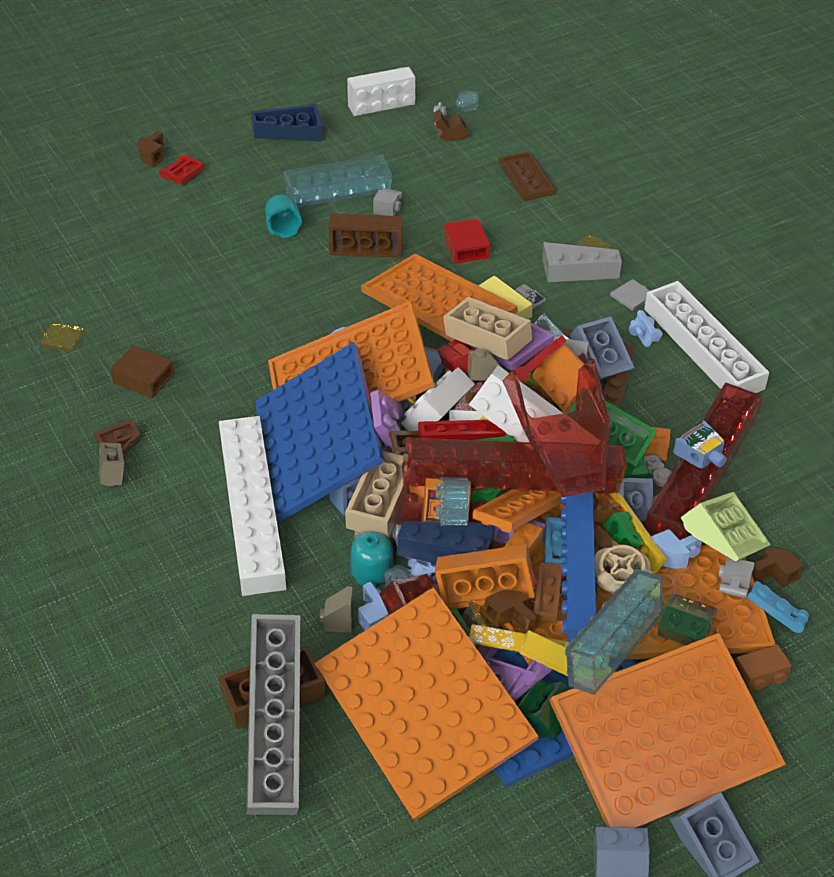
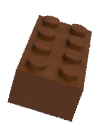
[329,213,403,258]
[218,645,326,729]

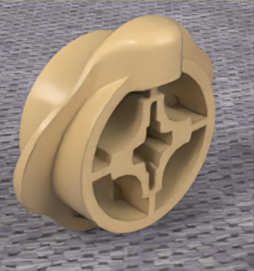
[594,545,651,596]

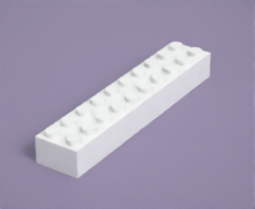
[219,416,286,596]

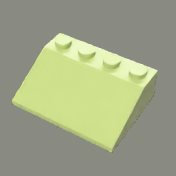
[681,492,771,561]

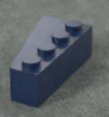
[251,104,322,141]
[397,521,495,563]

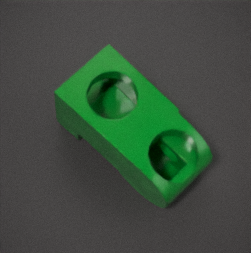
[603,512,643,549]

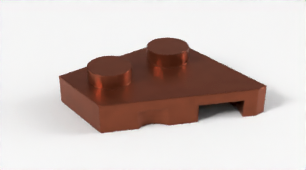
[94,419,141,455]

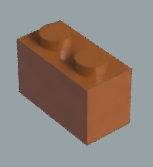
[735,644,792,692]

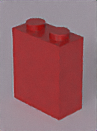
[444,218,490,264]

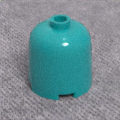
[265,194,302,238]
[350,531,394,587]

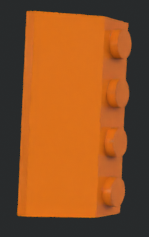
[435,544,535,610]

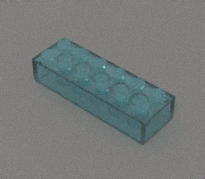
[283,154,392,208]
[565,569,663,695]

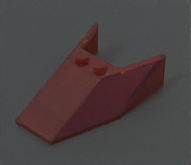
[502,359,610,498]

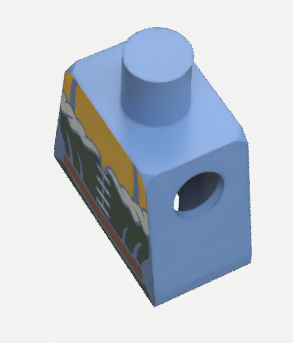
[673,420,727,468]

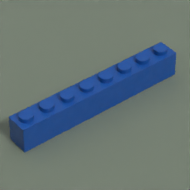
[561,482,596,644]

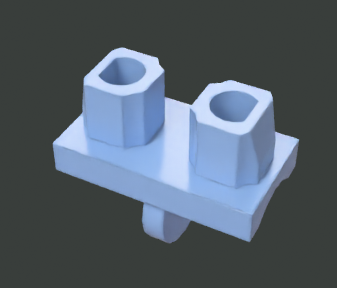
[629,310,663,347]
[408,558,437,587]

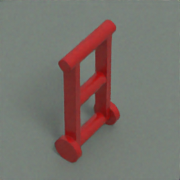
[513,336,566,383]

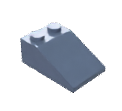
[570,316,635,380]
[669,792,760,877]

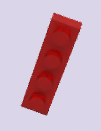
[418,420,506,442]

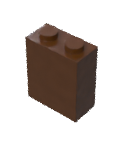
[111,346,174,399]

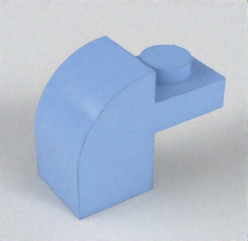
[651,529,702,569]
[358,582,393,630]

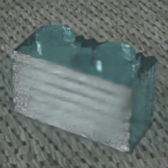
[435,477,469,525]

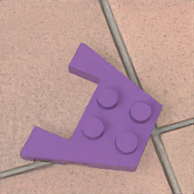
[371,390,404,454]
[477,645,553,701]

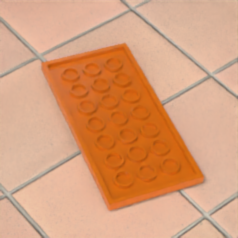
[361,254,518,345]

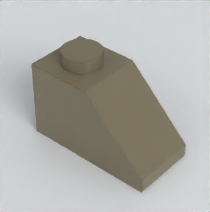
[467,348,506,380]
[99,442,124,486]
[320,587,353,633]

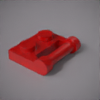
[159,154,204,185]

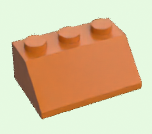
[532,345,600,413]

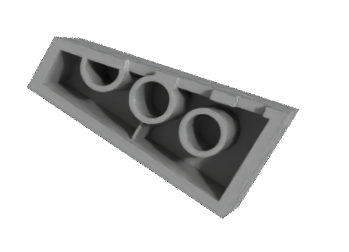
[542,242,622,282]

